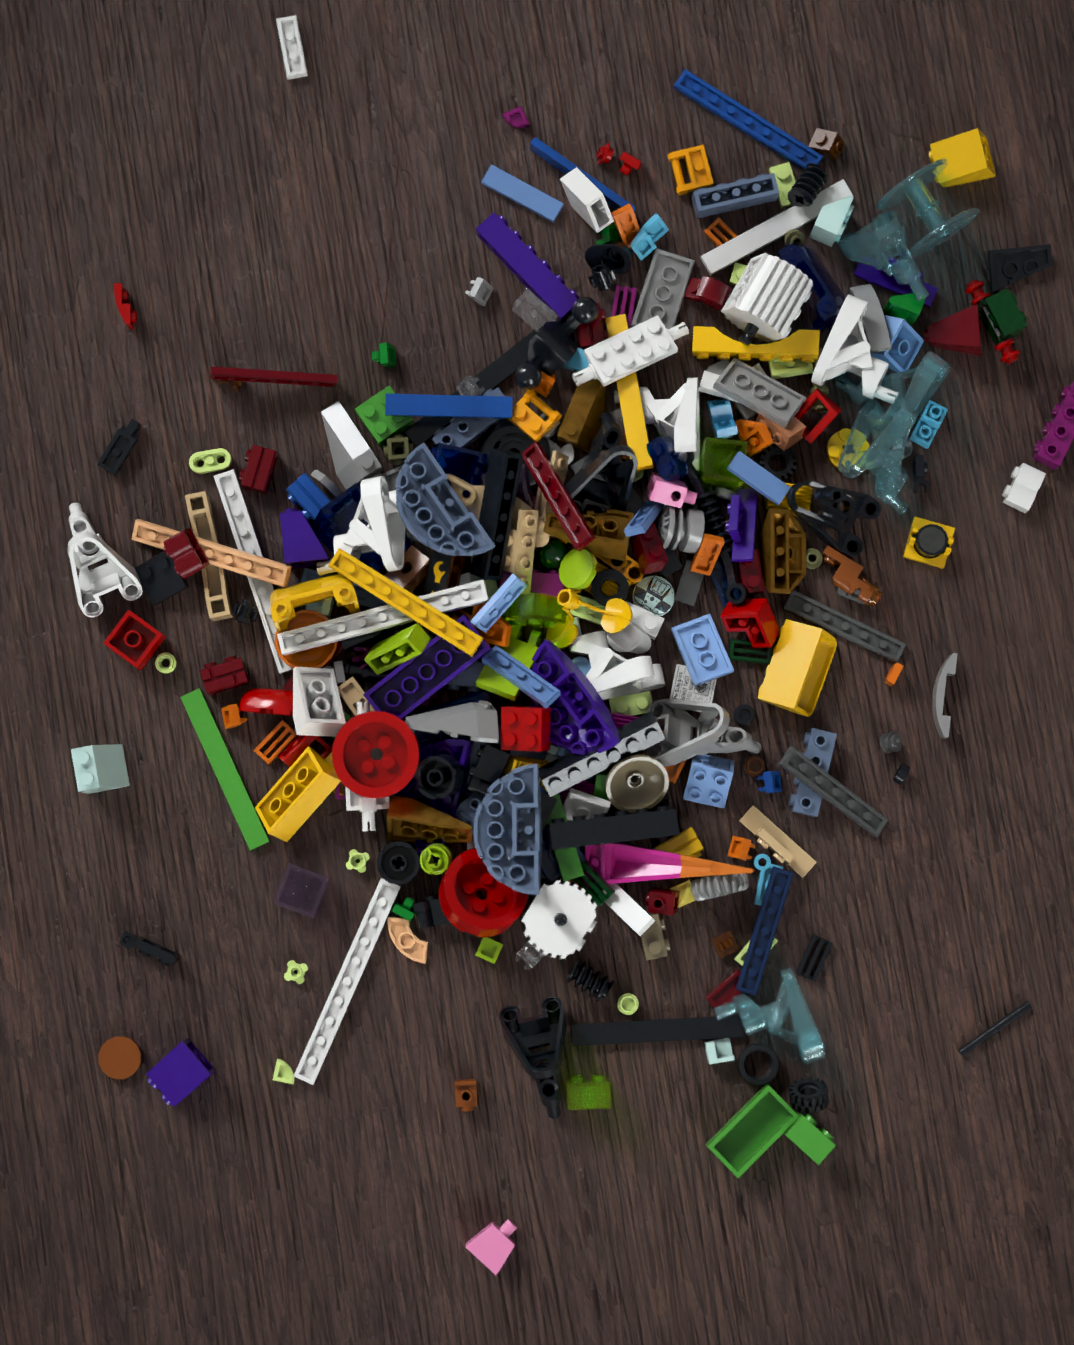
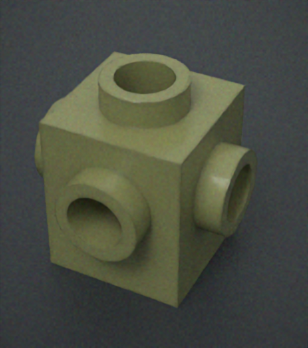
[384,435,414,466]

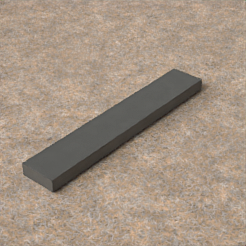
[783,590,907,663]
[779,747,888,837]

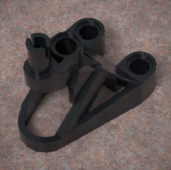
[565,412,638,513]
[787,481,881,557]
[499,996,567,1119]

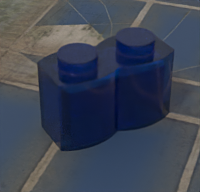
[647,436,688,481]

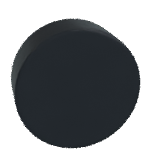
[733,705,755,726]
[893,763,911,785]

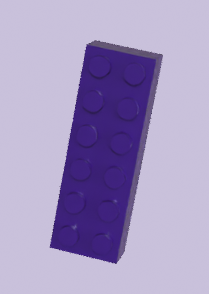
[363,615,492,719]

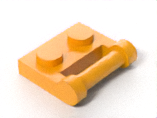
[667,145,714,195]
[509,389,562,442]

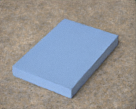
[671,614,734,687]

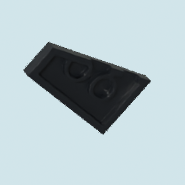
[987,244,1053,293]

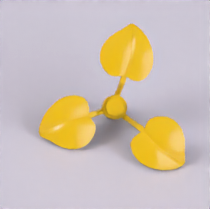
[545,582,632,649]

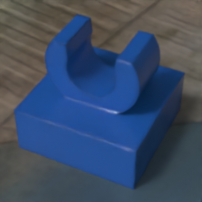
[757,771,782,793]

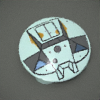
[633,576,675,617]

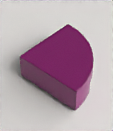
[502,106,530,128]

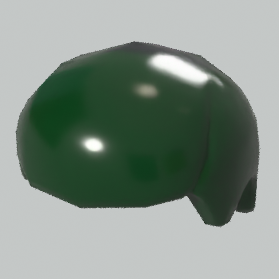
[537,538,570,571]

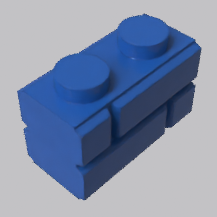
[286,473,334,523]

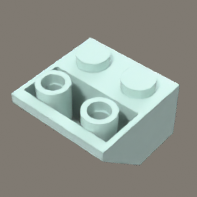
[809,196,854,247]

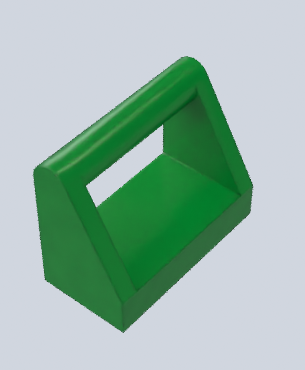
[883,293,927,325]

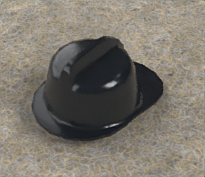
[585,241,632,274]

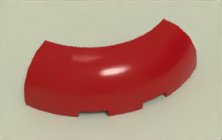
[239,688,293,717]

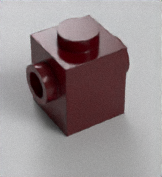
[645,887,680,916]

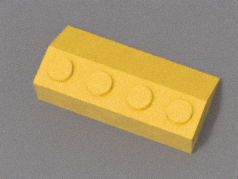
[255,746,341,842]

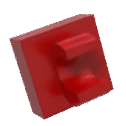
[619,151,643,175]

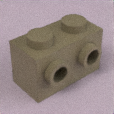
[640,914,670,961]

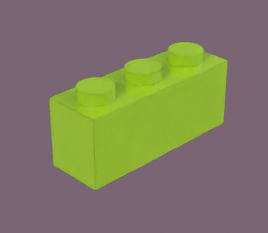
[364,623,431,675]

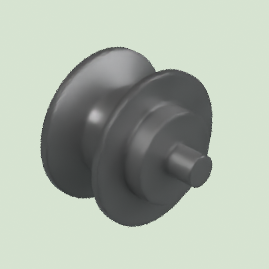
[880,731,902,754]

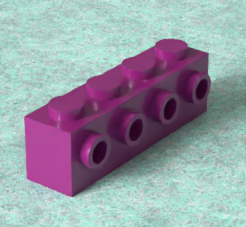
[1033,382,1074,470]

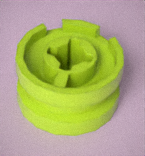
[420,843,453,875]

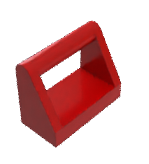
[795,388,842,444]
[278,735,332,767]

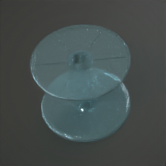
[876,159,980,259]

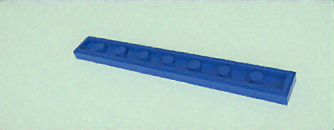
[673,69,823,170]

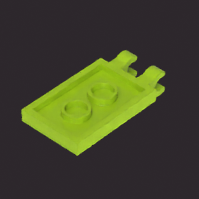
[476,622,541,701]

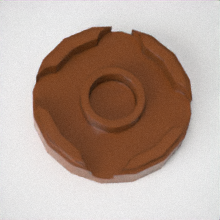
[98,1036,142,1079]

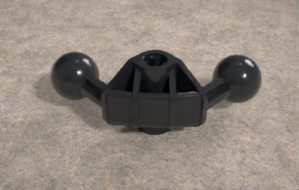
[515,297,599,390]

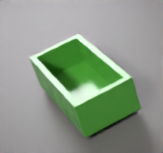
[706,1084,800,1178]

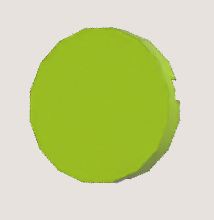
[559,548,597,590]

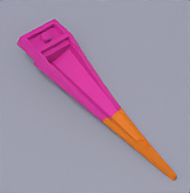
[585,842,755,884]

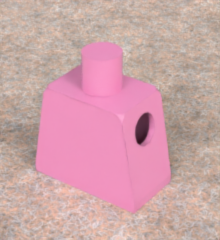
[646,472,697,508]
[465,1219,517,1275]

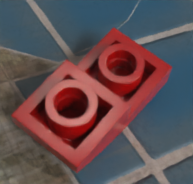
[114,283,137,329]

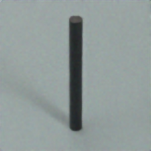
[958,1001,1032,1057]

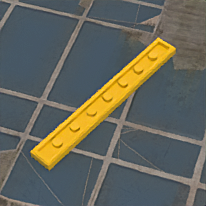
[606,314,653,471]
[328,548,484,657]

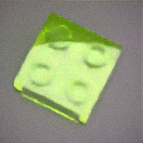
[699,437,747,489]
[506,593,566,629]
[566,1075,611,1110]

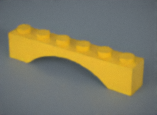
[692,326,820,363]

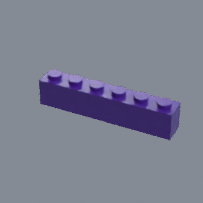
[476,212,579,323]

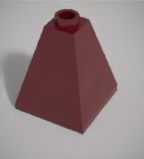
[924,305,982,356]

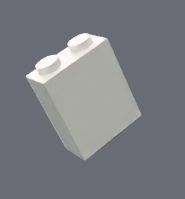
[560,167,614,233]

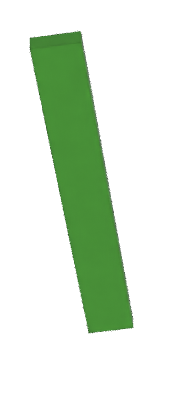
[180,688,270,851]

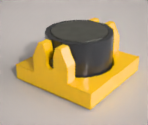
[903,517,955,569]

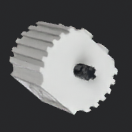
[721,252,813,346]
[521,881,597,959]

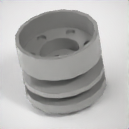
[657,505,705,554]

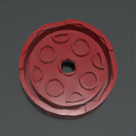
[332,711,420,798]
[439,848,528,937]

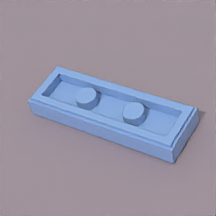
[470,574,528,633]

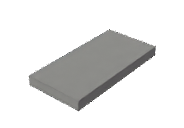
[631,248,695,329]
[713,357,806,428]

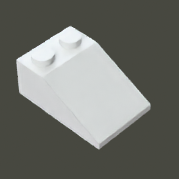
[293,667,346,737]

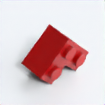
[720,598,780,648]

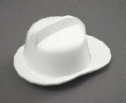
[606,622,651,654]

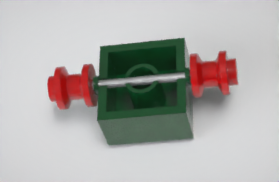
[965,279,1027,365]

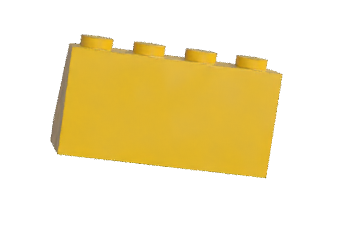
[758,619,837,717]

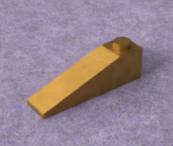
[557,378,606,453]

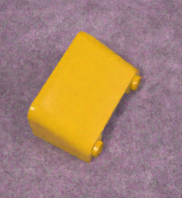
[270,573,361,633]

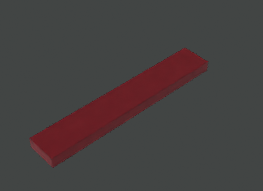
[209,366,338,387]
[521,441,595,551]

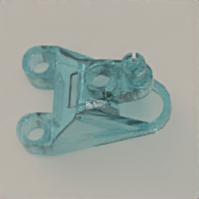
[837,209,929,301]
[835,351,952,440]
[838,399,917,515]
[714,968,825,1065]

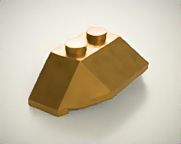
[760,508,806,594]

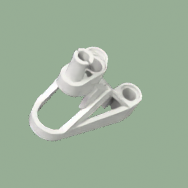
[811,294,899,405]
[614,377,700,471]
[316,476,406,576]
[67,502,143,618]
[569,617,665,701]

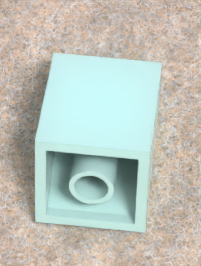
[71,744,130,794]

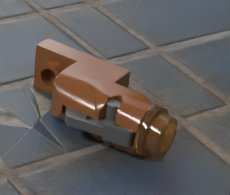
[822,546,882,607]

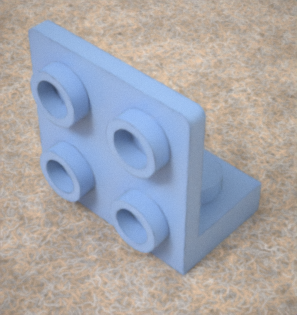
[683,754,735,808]

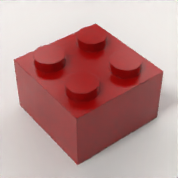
[103,609,166,671]
[501,706,551,752]

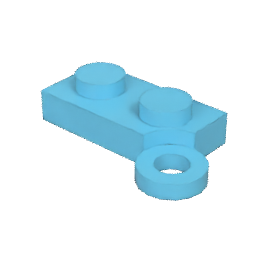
[754,854,783,906]

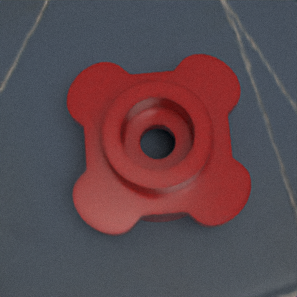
[596,143,614,165]

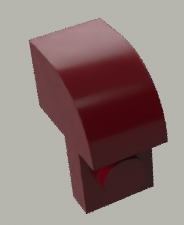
[684,276,733,311]

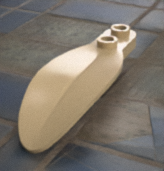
[446,473,550,547]

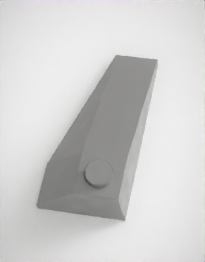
[321,401,383,492]
[405,700,499,743]

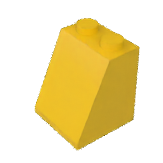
[929,128,996,188]

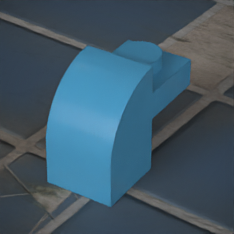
[707,398,738,439]

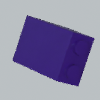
[280,508,330,569]
[146,1038,216,1107]

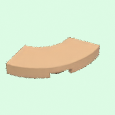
[387,917,428,964]

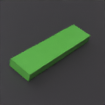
[545,793,584,882]

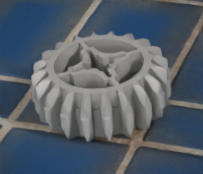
[691,873,749,901]

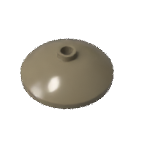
[605,755,669,813]

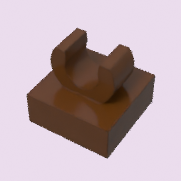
[710,930,739,959]

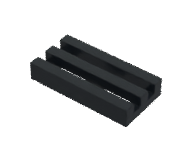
[795,934,833,982]

